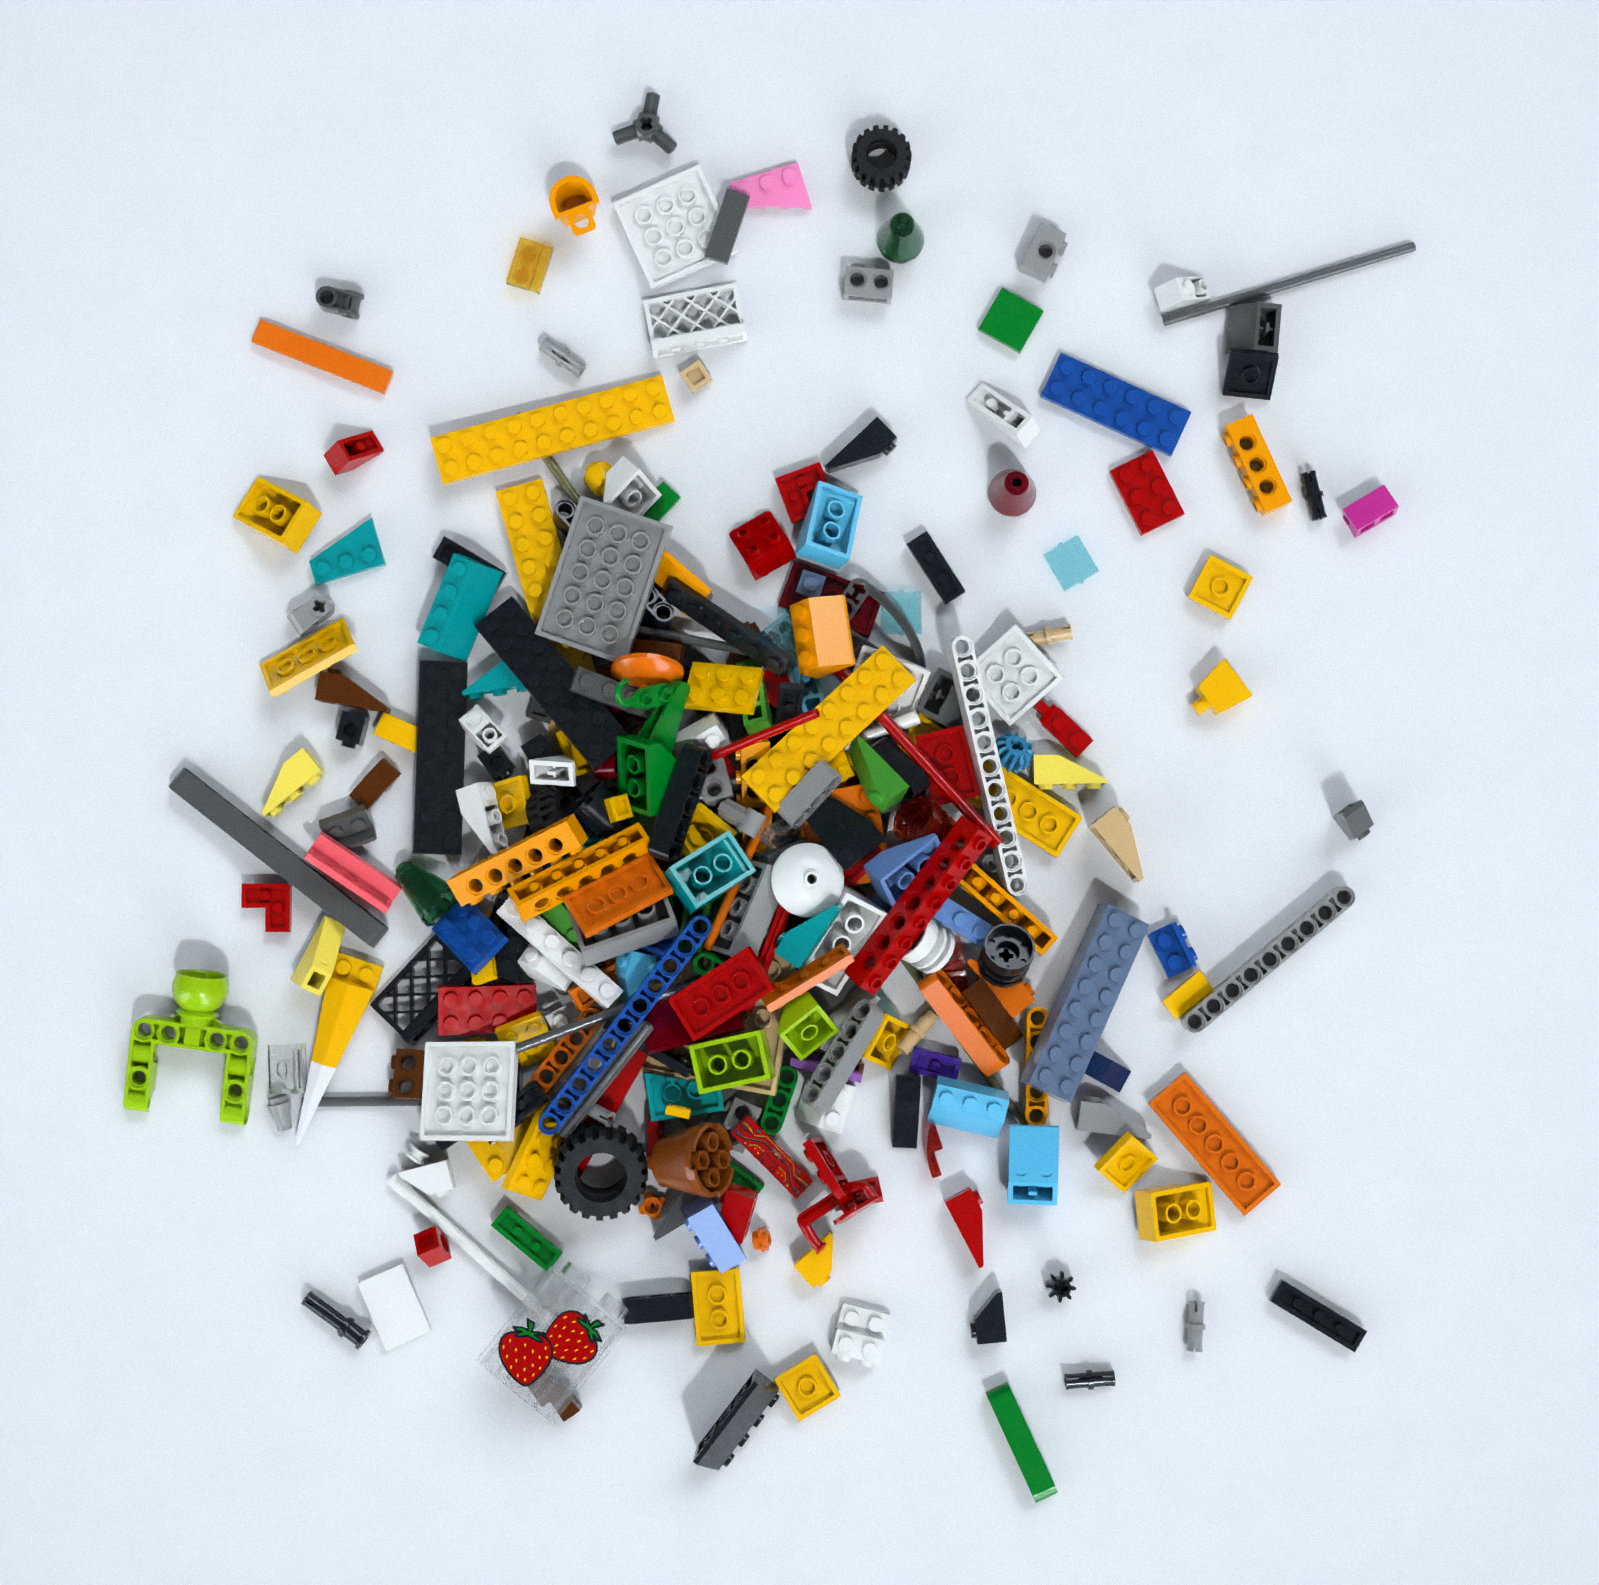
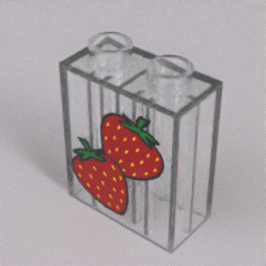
[475,1261,629,1424]

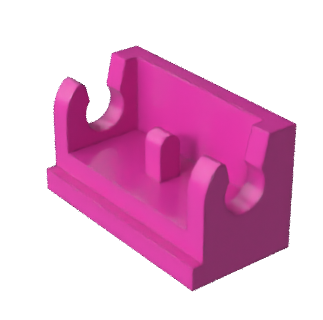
[1342,485,1399,538]

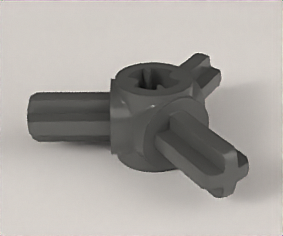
[613,92,677,154]

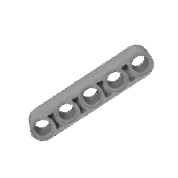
[801,999,884,1113]

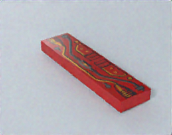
[730,1114,813,1199]

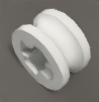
[405,1143,430,1165]

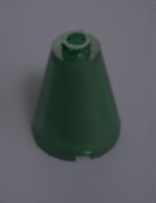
[877,213,924,264]
[395,861,458,927]

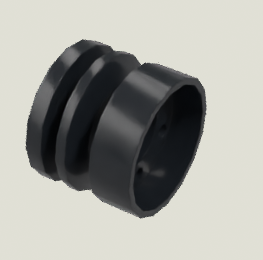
[977,923,1035,988]

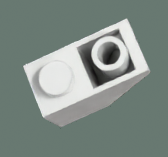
[1154,276,1211,311]
[459,705,508,754]

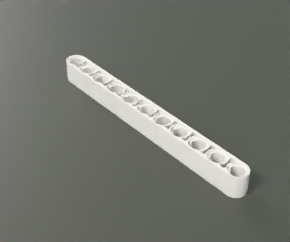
[946,636,1028,896]

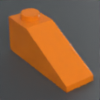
[965,959,1035,1018]

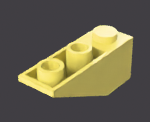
[262,748,325,818]
[1032,755,1107,790]
[290,915,345,996]

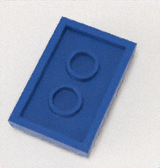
[432,901,509,975]

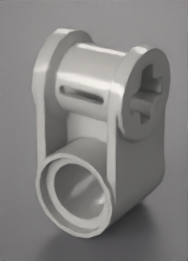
[286,595,335,637]

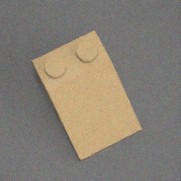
[1088,806,1144,883]

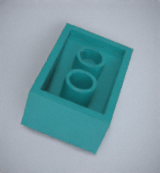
[664,830,756,916]

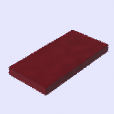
[778,561,885,639]
[639,1000,745,1055]

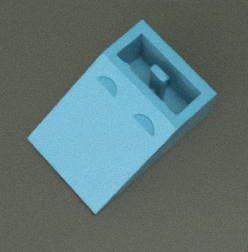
[1007,1124,1059,1206]

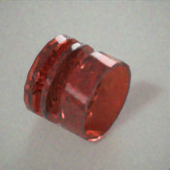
[893,795,956,843]

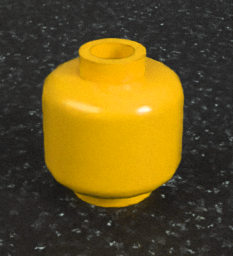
[584,461,612,496]

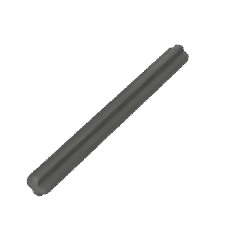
[557,1020,654,1139]

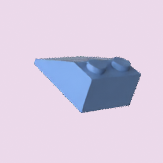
[863,833,940,908]

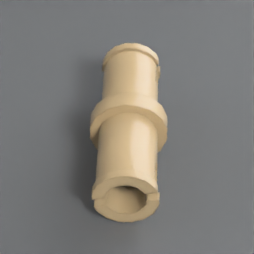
[1025,624,1073,646]
[896,1009,939,1056]

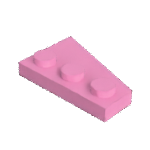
[730,162,812,210]

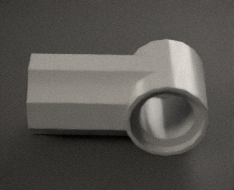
[717,798,767,839]

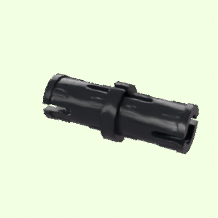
[1300,470,1327,521]
[1064,1370,1116,1390]

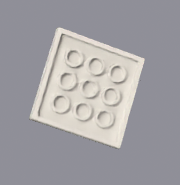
[613,164,739,291]
[419,1041,519,1142]

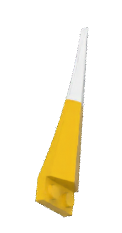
[295,952,384,1145]

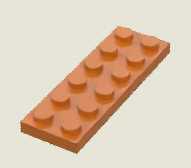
[1147,1072,1281,1216]

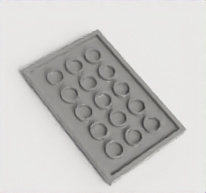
[535,495,673,661]

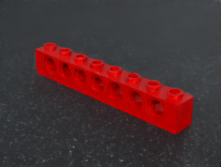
[844,815,993,995]

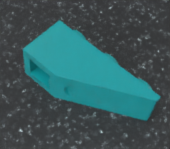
[462,661,527,701]

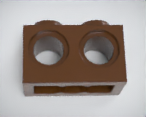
[388,1048,425,1102]

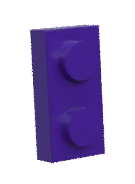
[909,1046,962,1080]

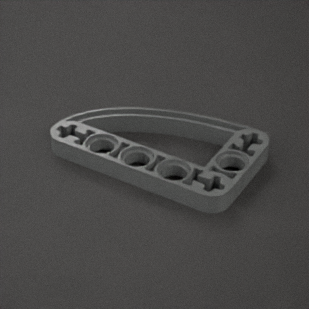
[842,578,926,668]

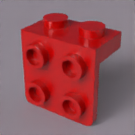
[729,511,797,581]

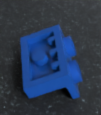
[1147,922,1198,978]

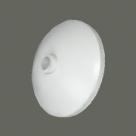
[771,843,844,917]

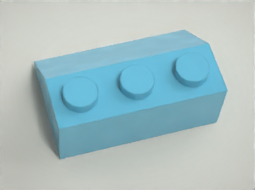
[926,1075,1010,1138]

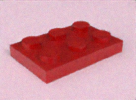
[1109,450,1185,536]
[915,725,980,807]

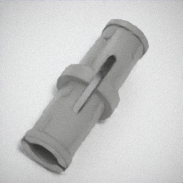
[539,338,587,378]
[1186,1301,1205,1352]

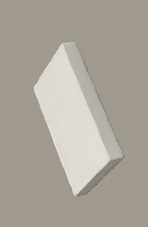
[357,1263,432,1351]

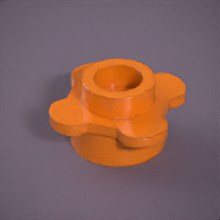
[638,1191,667,1220]
[752,1226,772,1252]

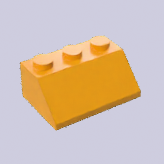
[654,550,713,617]
[790,595,855,679]

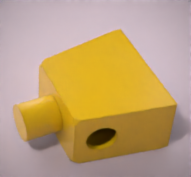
[1190,659,1253,716]

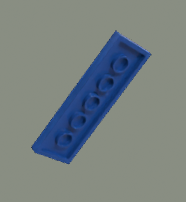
[1040,353,1191,457]

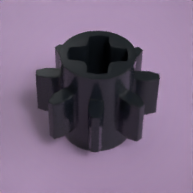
[1045,1271,1076,1303]

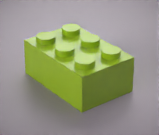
[689,1029,776,1094]

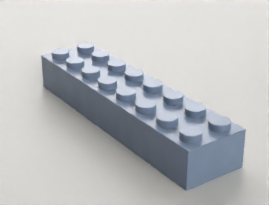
[1019,904,1150,1103]

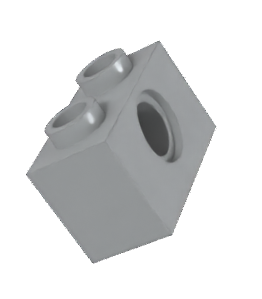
[1019,222,1068,283]

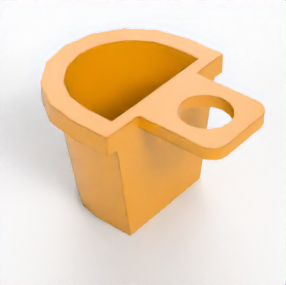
[549,175,600,236]

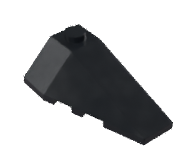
[806,795,886,871]

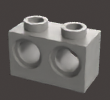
[843,263,894,304]
[699,757,736,810]
[719,1096,763,1154]

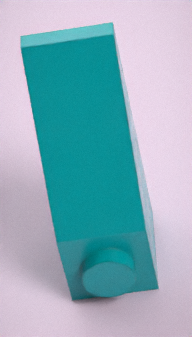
[774,903,844,969]

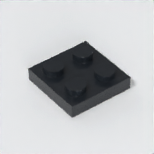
[1222,348,1279,400]

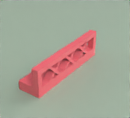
[304,831,403,914]

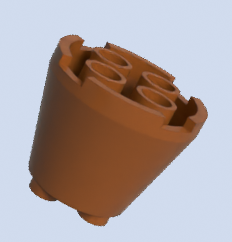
[647,1122,734,1198]

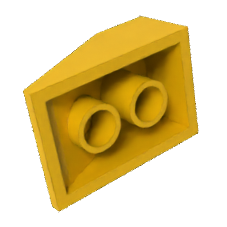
[232,477,322,554]
[466,1112,536,1182]
[1134,1181,1216,1242]

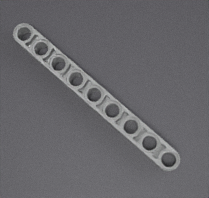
[1181,886,1356,1033]

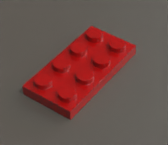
[668,946,777,1041]
[437,983,536,1036]

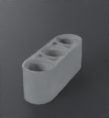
[777,760,842,829]

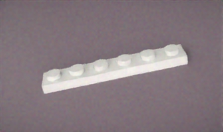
[496,897,624,1010]

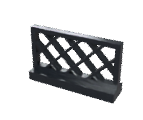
[370,934,472,1045]

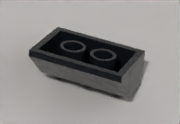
[490,897,542,982]

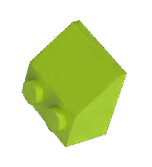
[777,990,839,1061]

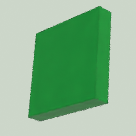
[978,288,1044,354]

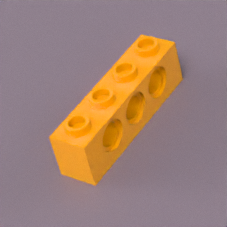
[1222,414,1292,516]

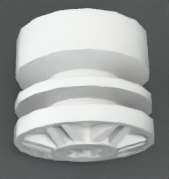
[902,918,955,974]

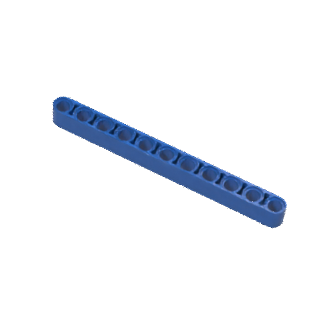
[538,913,711,1135]

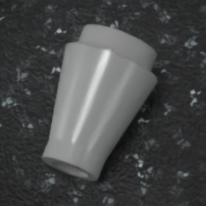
[266,1094,292,1132]

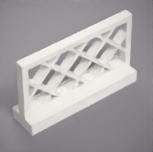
[643,283,748,359]

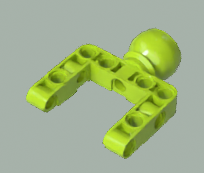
[123,969,258,1126]

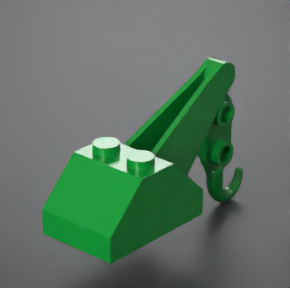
[614,678,690,817]

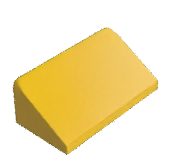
[1161,970,1213,1020]

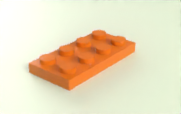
[563,853,674,939]

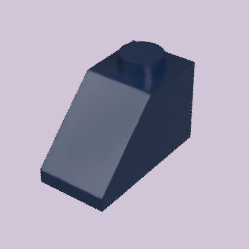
[1084,1051,1131,1093]

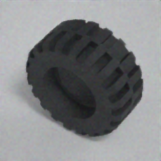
[554,1121,648,1221]

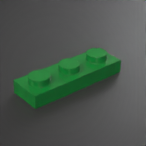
[491,1205,563,1272]

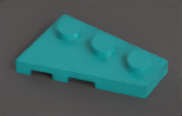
[309,518,386,585]
[644,1072,725,1122]

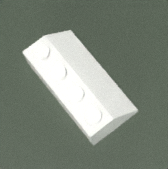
[797,885,887,996]

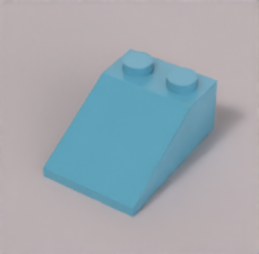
[795,480,863,570]

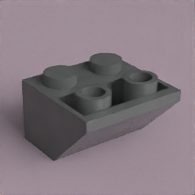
[1225,302,1282,354]
[916,667,975,729]

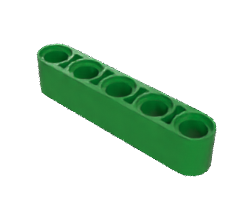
[985,1382,1058,1503]

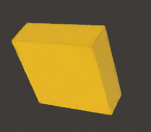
[604,793,634,823]
[665,1103,692,1119]

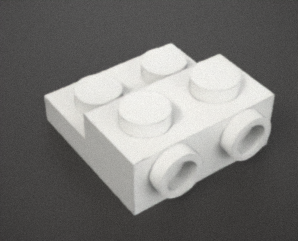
[831,1302,890,1368]

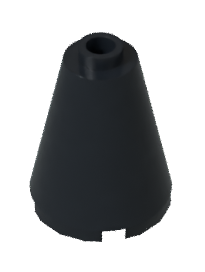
[568,781,632,839]

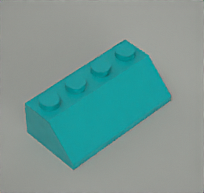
[417,553,504,661]

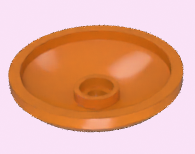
[611,653,684,689]

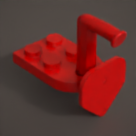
[797,1137,879,1255]

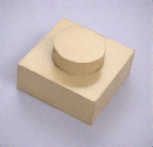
[679,360,713,394]

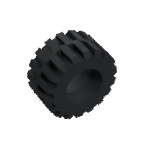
[851,125,912,192]
[525,785,585,845]

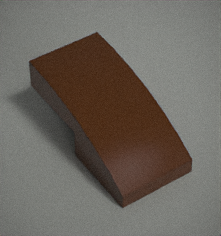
[349,758,401,811]

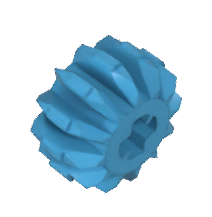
[996,731,1034,774]

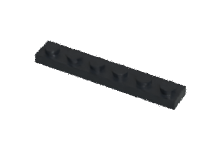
[663,577,793,678]

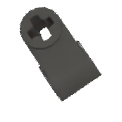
[316,286,364,320]

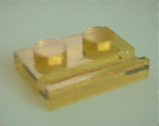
[506,237,554,294]

